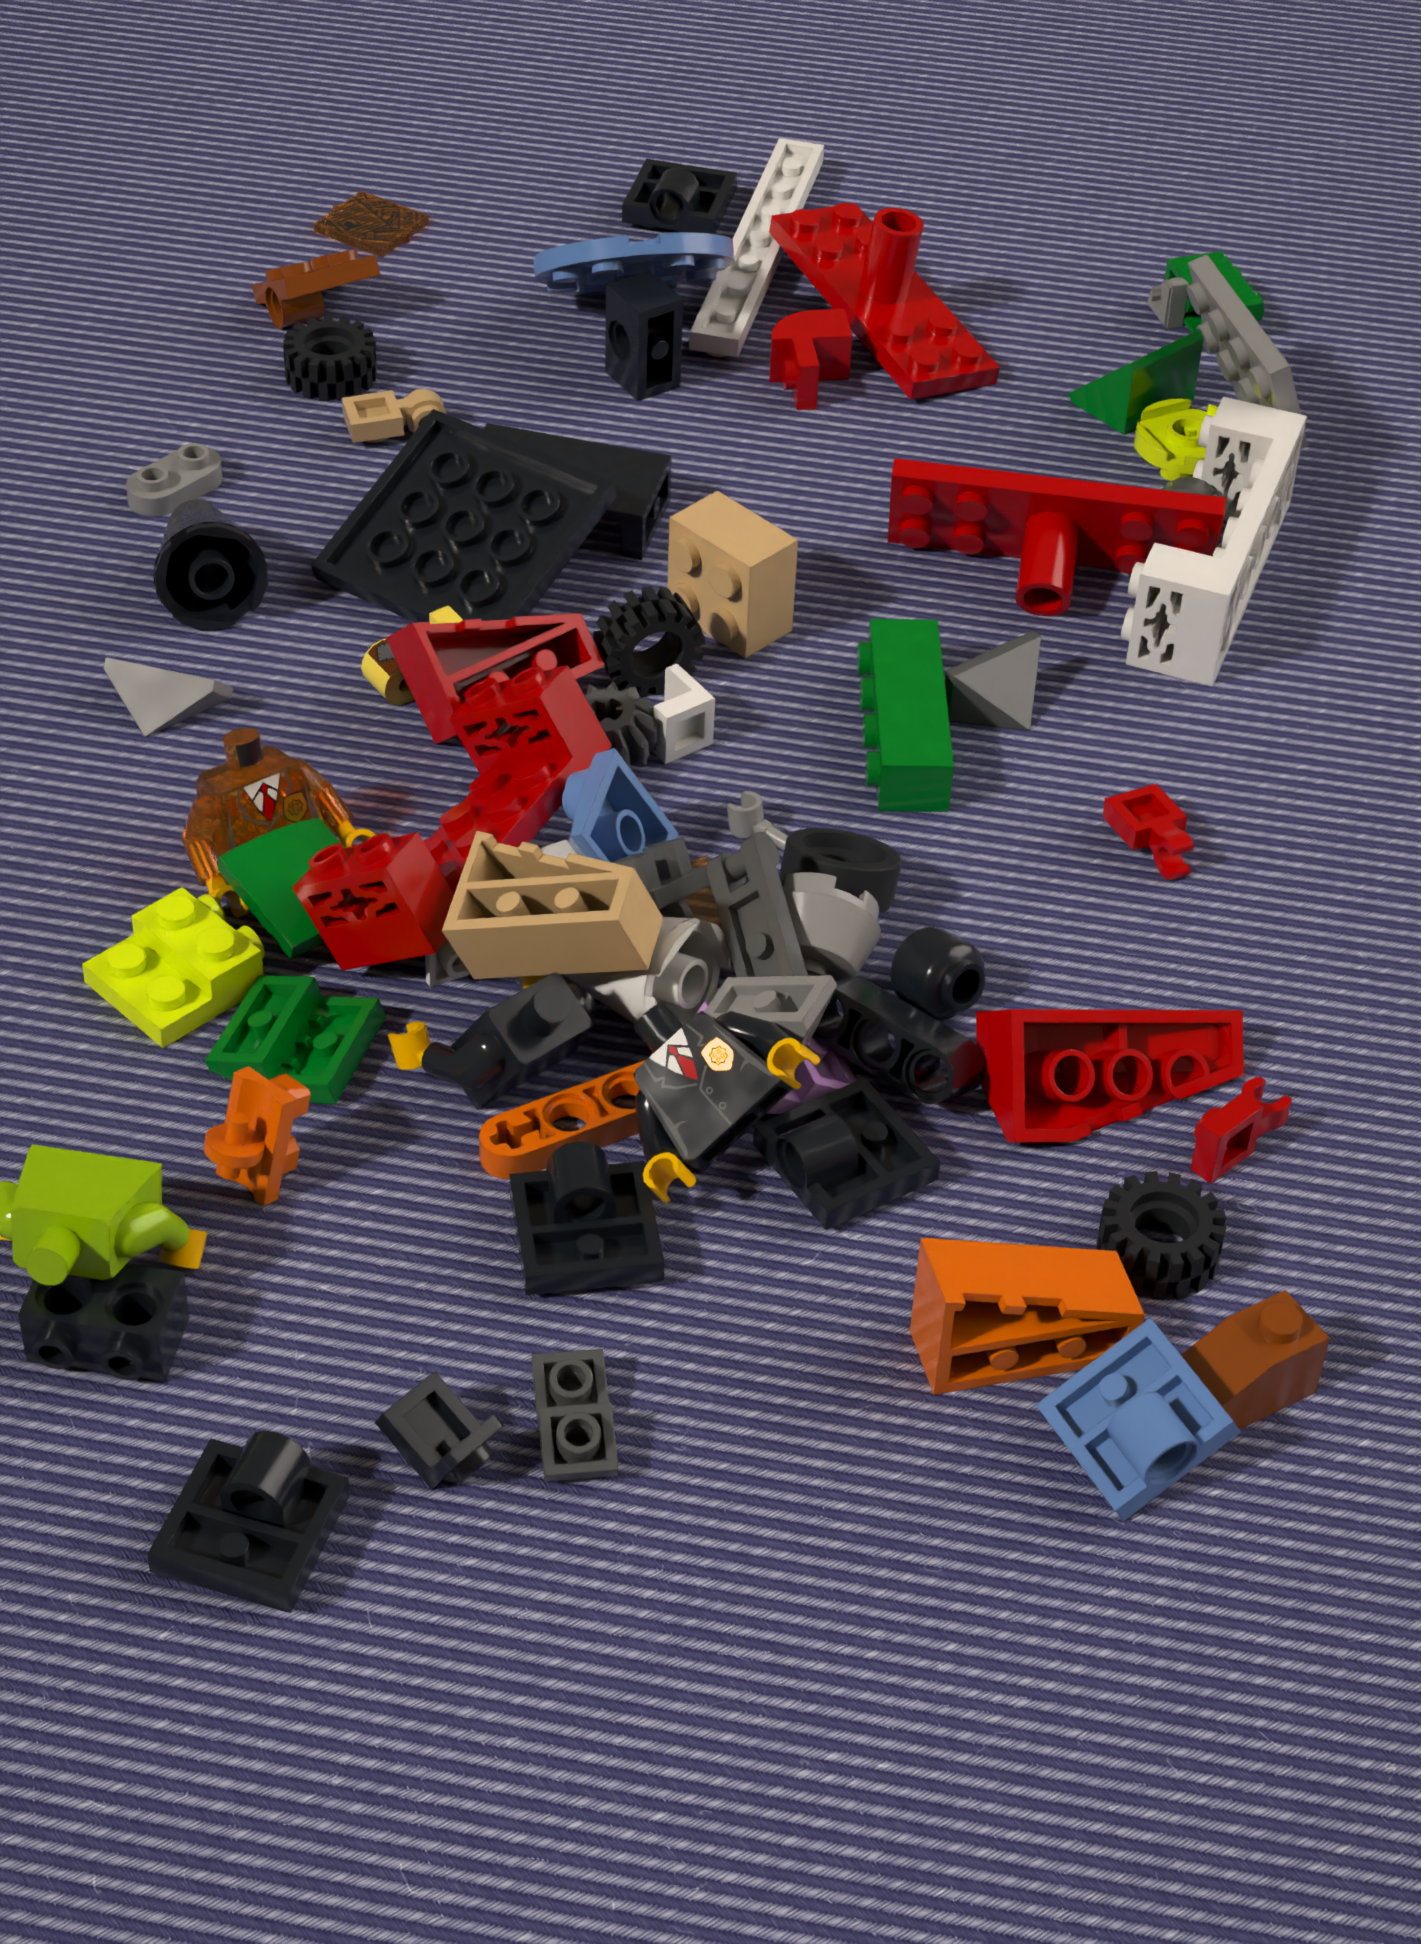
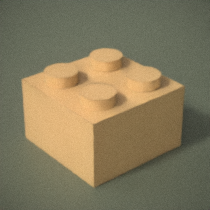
[667,491,798,659]

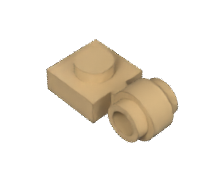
[342,389,447,443]

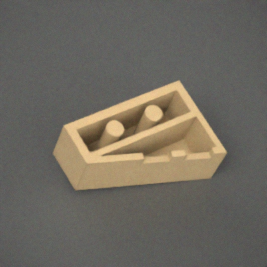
[442,831,664,979]

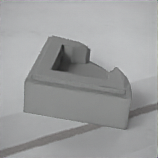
[1147,277,1189,329]

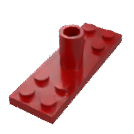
[769,203,1000,400]
[888,458,1226,616]

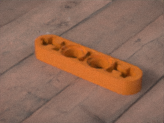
[479,1059,647,1179]

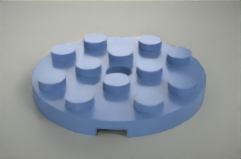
[533,232,735,296]

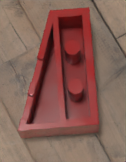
[386,613,605,744]

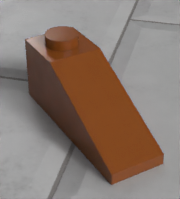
[1181,1290,1330,1430]

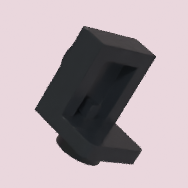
[374,1371,504,1490]

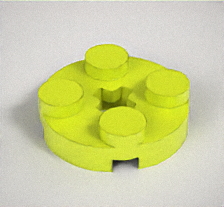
[1134,399,1235,481]

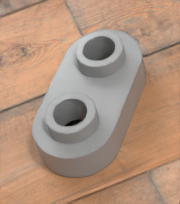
[126,443,223,517]

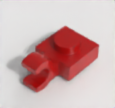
[1103,784,1194,881]
[1190,1076,1292,1184]

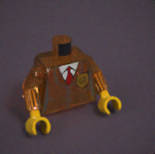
[182,728,376,919]

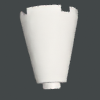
[564,917,731,1026]

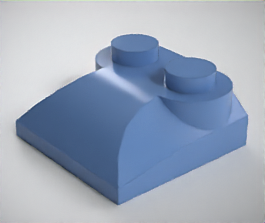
[562,748,678,863]

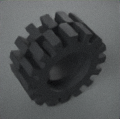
[283,316,377,401]
[593,586,706,697]
[1096,1171,1227,1300]

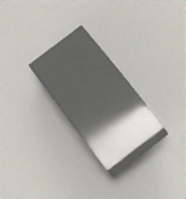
[531,1349,619,1481]

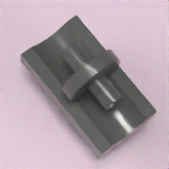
[612,837,710,918]

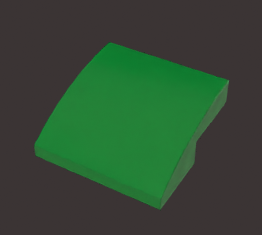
[218,818,345,961]
[205,975,386,1104]

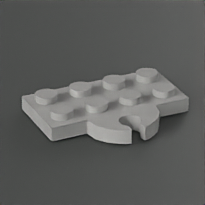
[1187,254,1308,449]

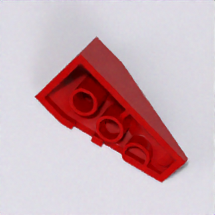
[976,1009,1244,1142]

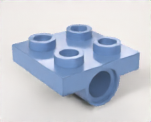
[1036,1317,1241,1522]

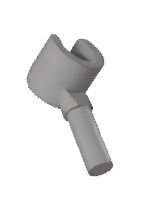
[727,791,788,851]

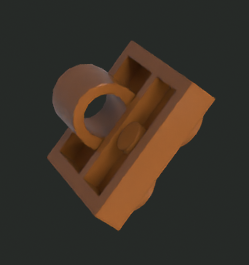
[252,249,381,329]

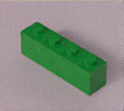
[857,619,954,812]

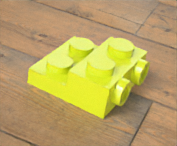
[82,887,265,1048]

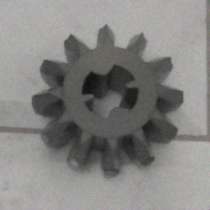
[585,681,658,768]

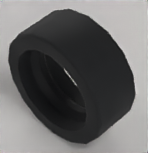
[779,828,902,913]

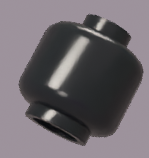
[891,927,985,1019]

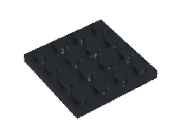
[310,409,617,623]

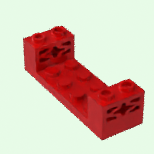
[292,665,612,971]

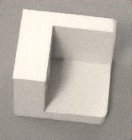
[652,664,715,764]

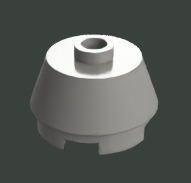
[782,872,881,981]

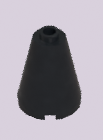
[153,500,268,630]

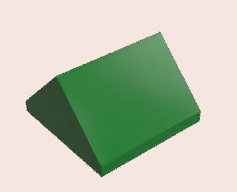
[1068,329,1204,435]

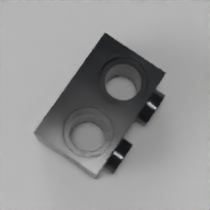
[18,1263,189,1383]

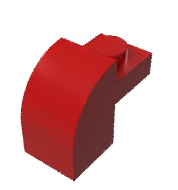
[769,309,853,410]

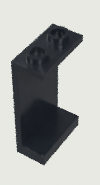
[484,423,672,560]

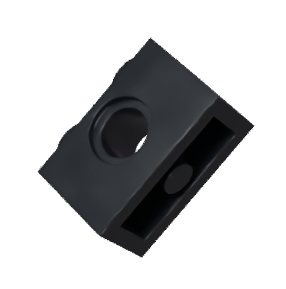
[605,270,683,401]

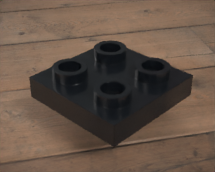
[622,159,737,234]
[753,1078,940,1230]
[509,1142,665,1295]
[147,1431,350,1613]

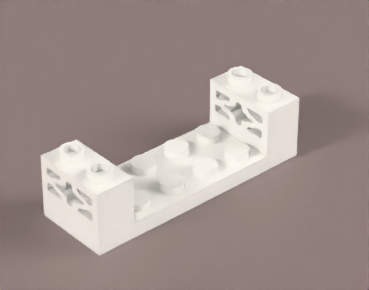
[1121,397,1307,686]

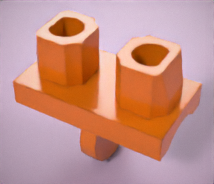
[203,1066,311,1206]

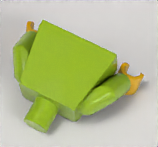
[0,1144,207,1286]

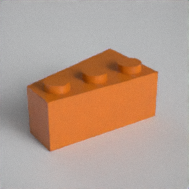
[910,1238,1145,1395]

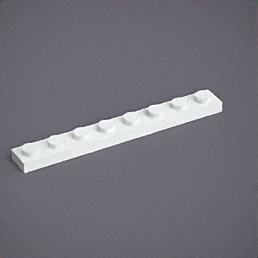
[689,138,824,357]

